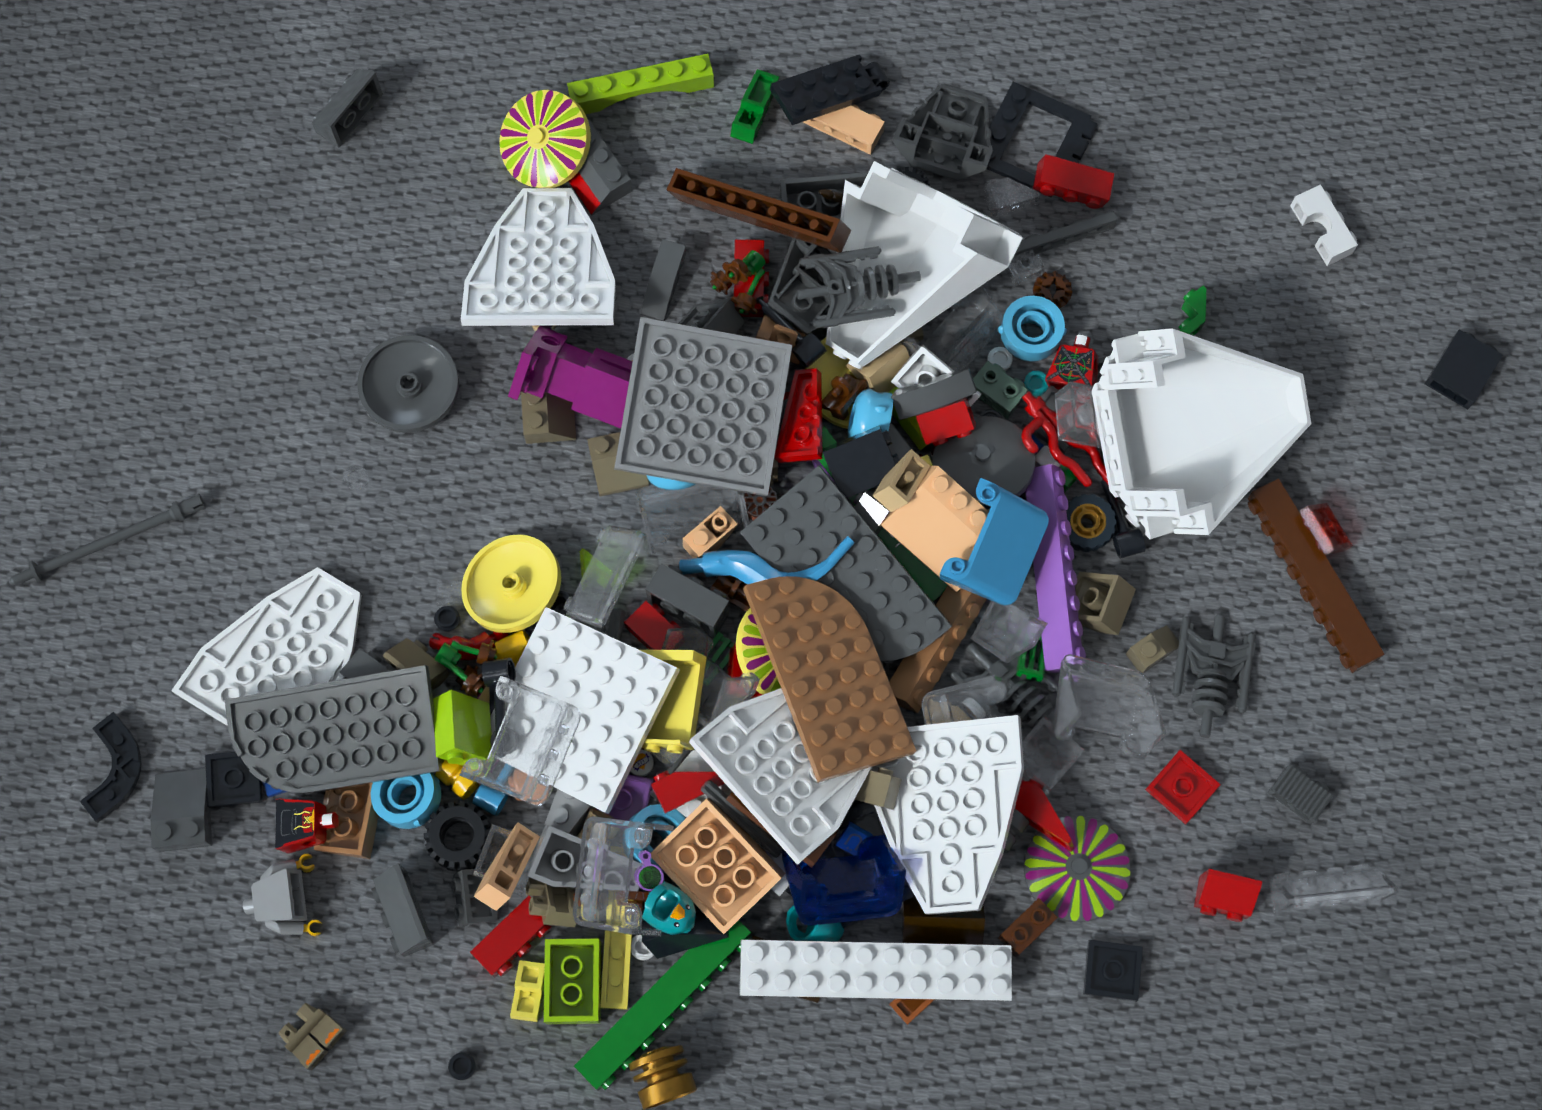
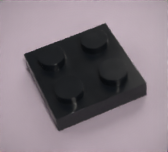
[205,751,262,808]
[1083,940,1143,1002]

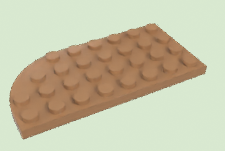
[743,576,916,783]

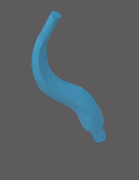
[679,536,855,584]

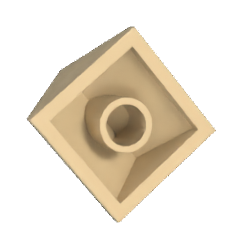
[846,343,910,393]

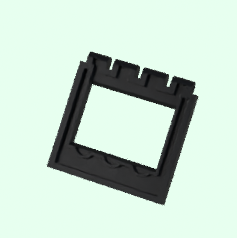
[987,81,1098,198]

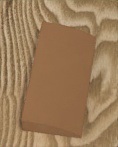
[314,783,379,859]

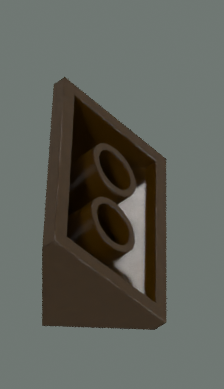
[902,896,985,945]

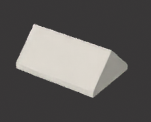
[891,345,981,407]

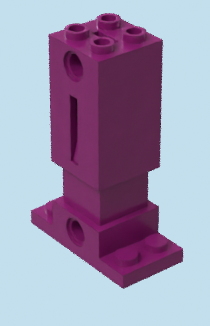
[508,325,633,428]

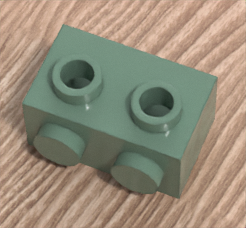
[973,361,1028,420]

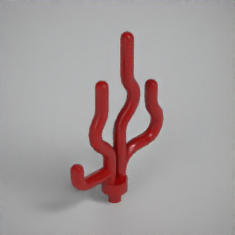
[1021,391,1109,487]

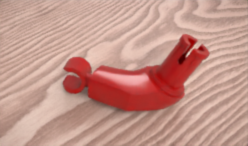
[429,631,508,660]

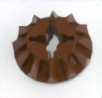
[1033,271,1073,308]

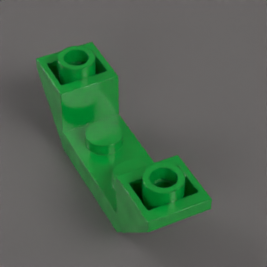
[1148,285,1207,336]

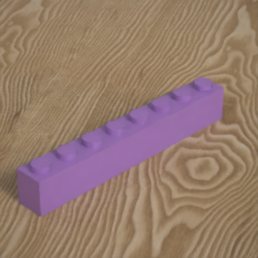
[1025,464,1086,673]

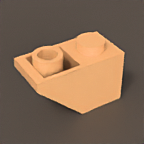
[682,506,738,558]

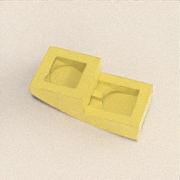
[510,960,545,1022]

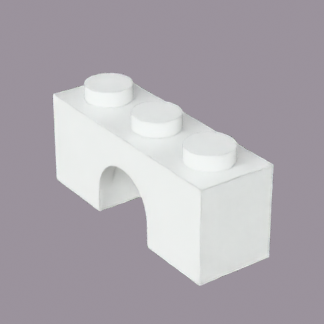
[1290,184,1358,266]

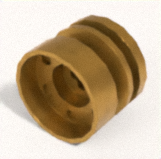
[628,1045,697,1110]

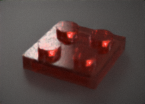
[1299,503,1353,555]

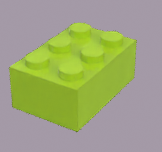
[544,938,601,1024]

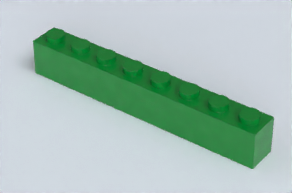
[574,920,751,1091]

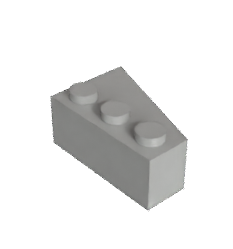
[544,789,597,836]

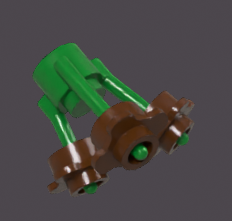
[710,250,766,315]
[435,640,497,697]

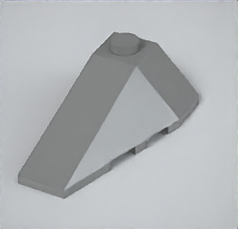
[527,824,645,891]

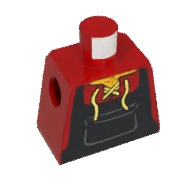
[275,799,339,853]

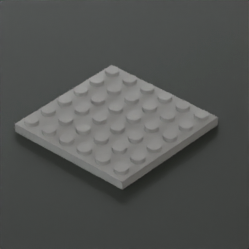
[614,317,792,496]

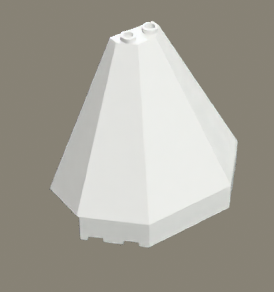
[826,161,1023,370]
[1092,328,1311,539]

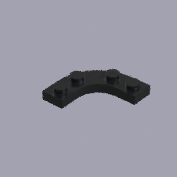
[80,712,141,823]

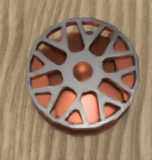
[742,486,777,521]

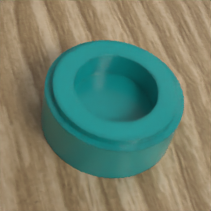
[1024,371,1049,396]

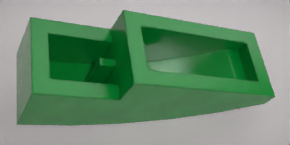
[730,69,779,144]

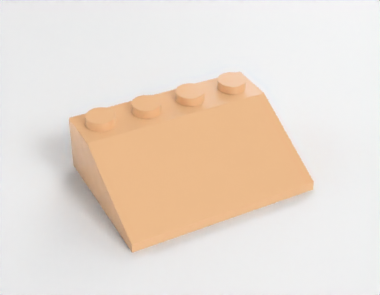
[880,466,989,592]
[651,798,786,934]

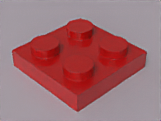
[1145,750,1221,825]

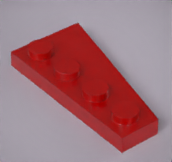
[774,368,822,463]

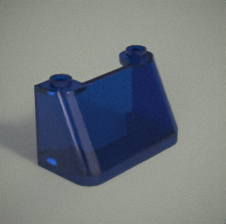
[782,835,906,926]

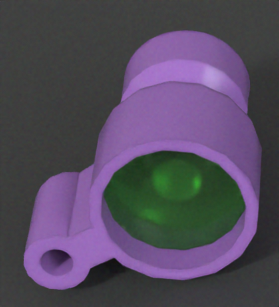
[634,850,664,891]

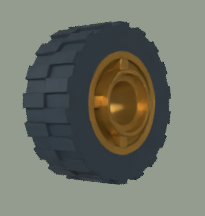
[1066,494,1116,552]

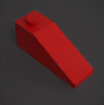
[651,770,725,814]
[1015,777,1074,852]

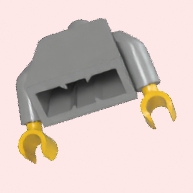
[243,854,322,936]

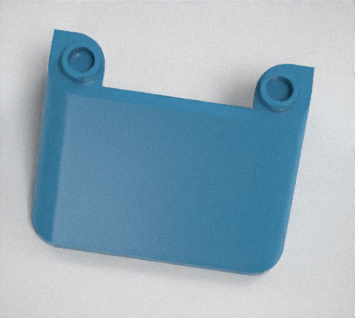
[940,478,1049,605]

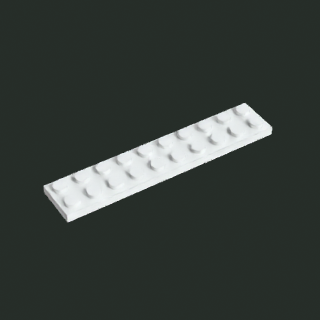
[740,940,1012,1001]

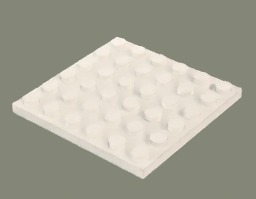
[490,607,680,814]

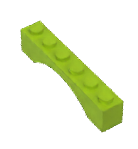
[567,54,714,114]

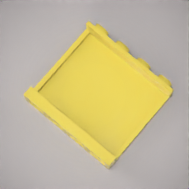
[638,649,707,754]

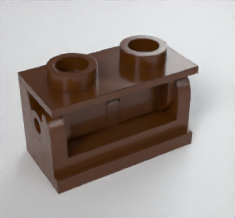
[998,898,1058,957]

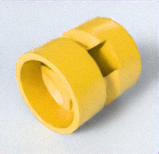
[435,760,485,800]

